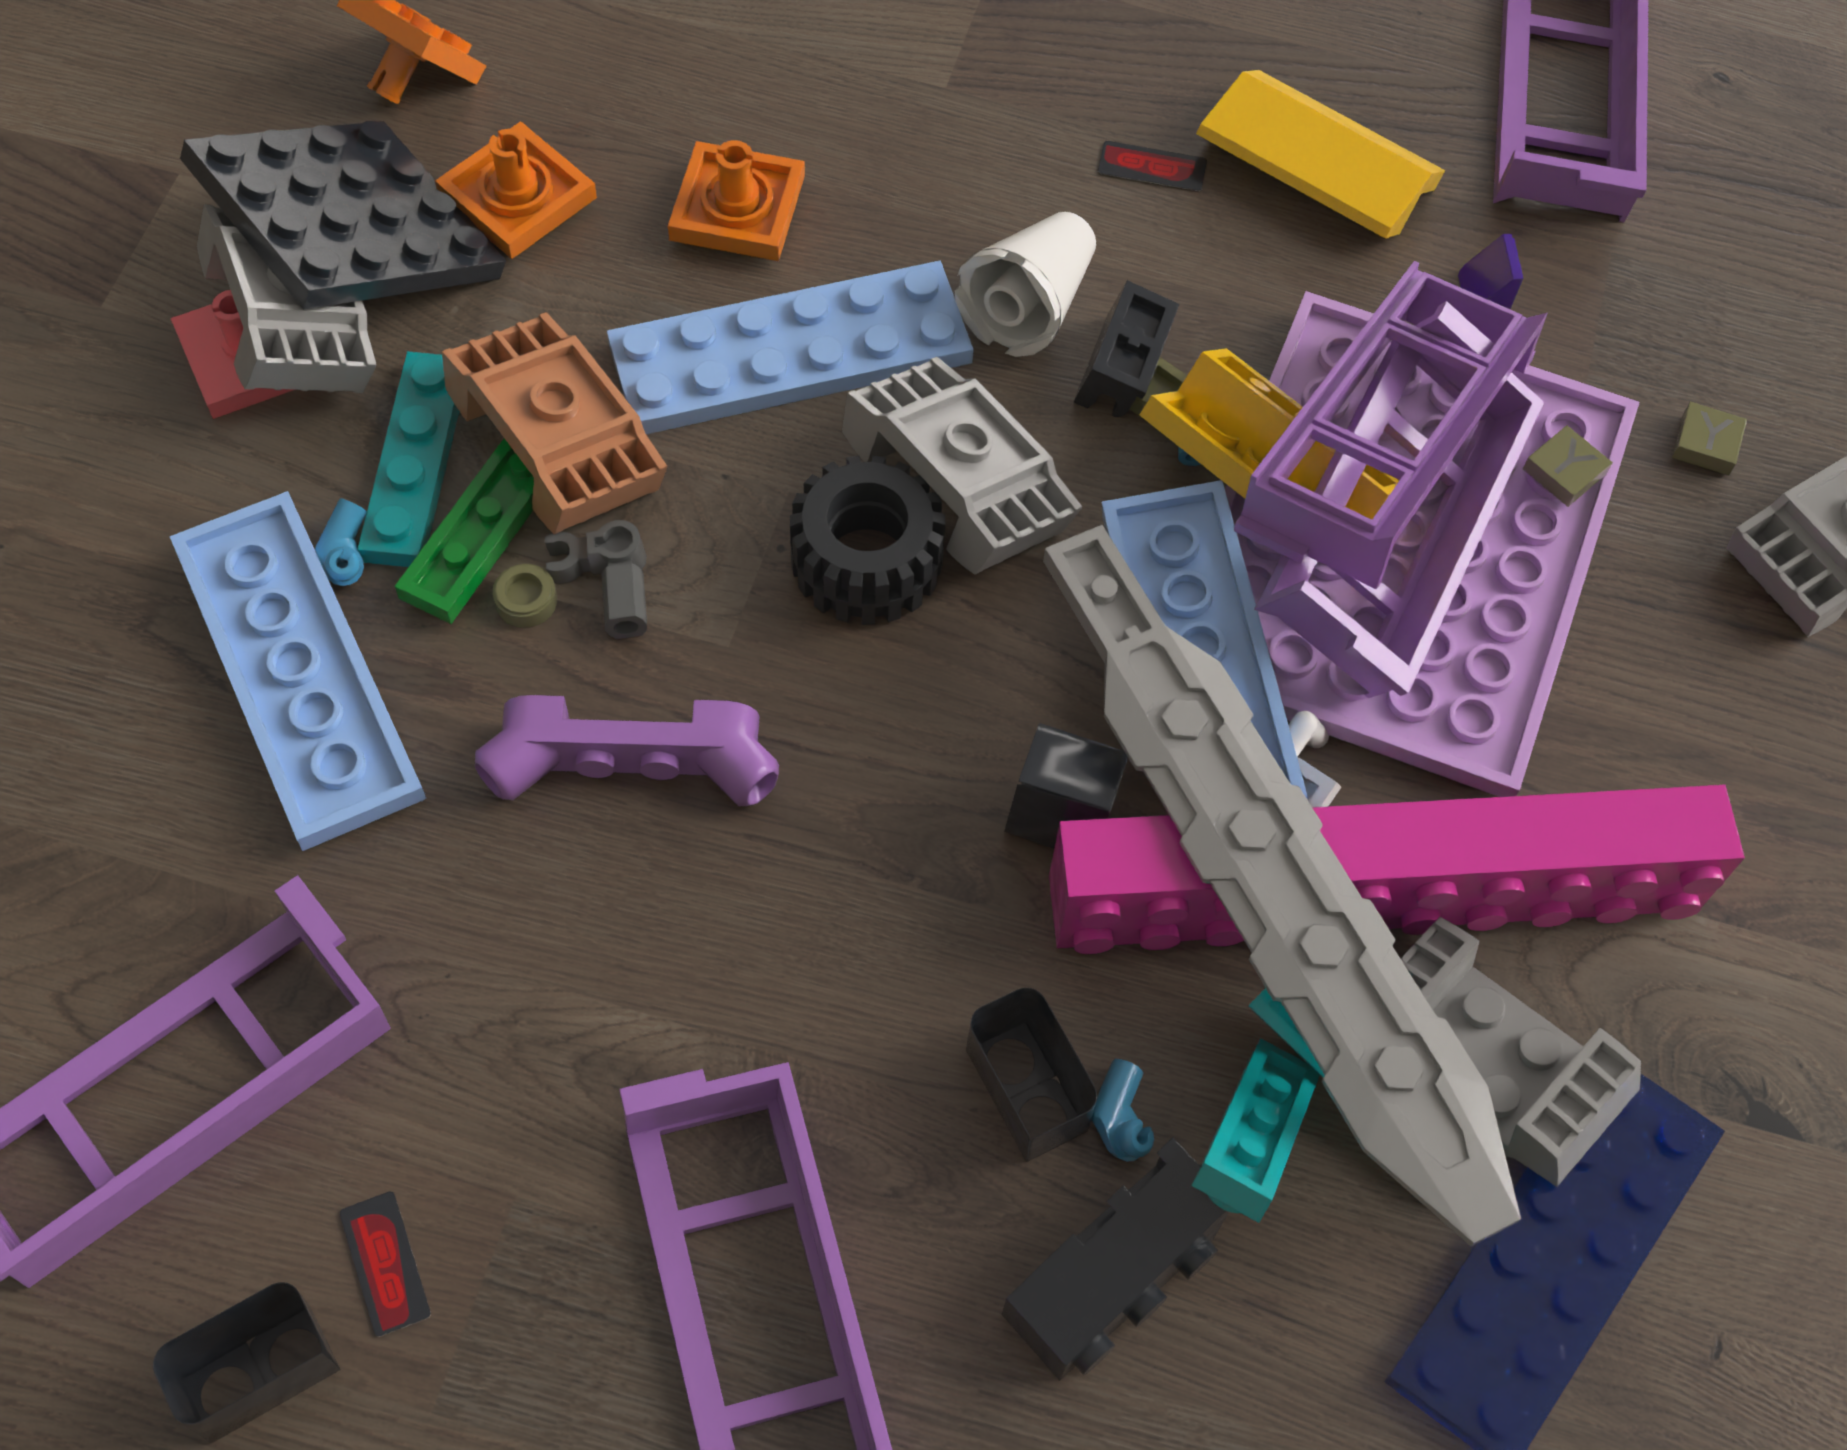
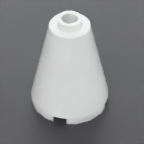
[955,212,1096,357]

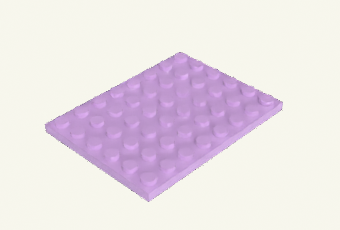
[1225,291,1640,797]

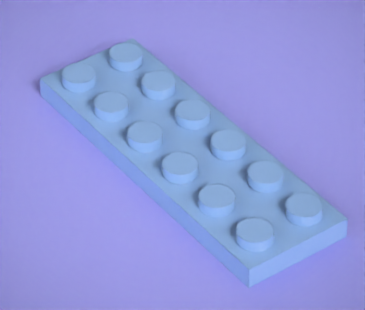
[607,260,973,434]
[1102,480,1308,799]
[170,491,426,851]

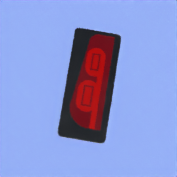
[1098,141,1207,191]
[340,1191,431,1337]

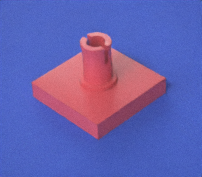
[170,290,296,419]

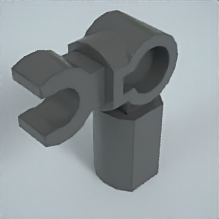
[545,520,647,639]

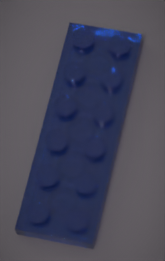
[1384,1074,1725,1450]

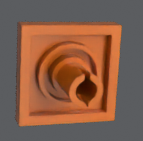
[337,0,486,105]
[435,121,597,259]
[668,140,805,261]

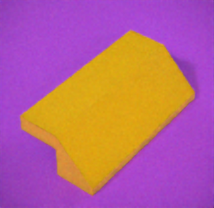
[1196,70,1445,239]
[1139,348,1399,519]

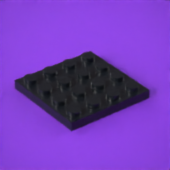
[180,121,506,310]

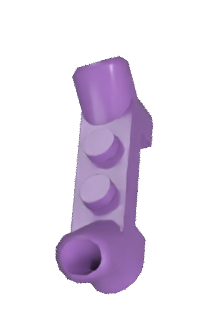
[475,695,779,806]

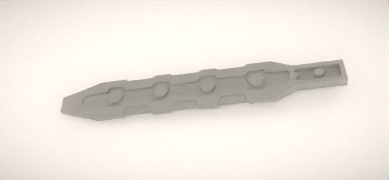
[1043,525,1521,1246]

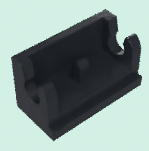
[1073,280,1180,417]

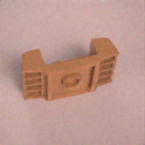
[442,312,667,535]

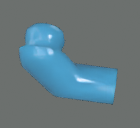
[315,498,367,586]
[1092,1059,1154,1162]

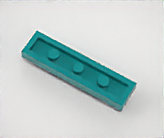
[357,351,459,567]
[1192,1038,1320,1223]

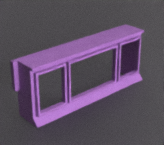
[1493,0,1648,222]
[1234,261,1548,589]
[1254,301,1544,699]
[0,875,391,1288]
[620,1062,892,1450]

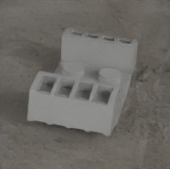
[197,204,377,393]
[842,357,1082,575]
[1726,456,1847,637]
[1401,917,1641,1187]

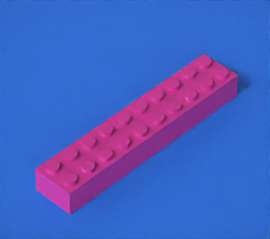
[1049,785,1745,954]

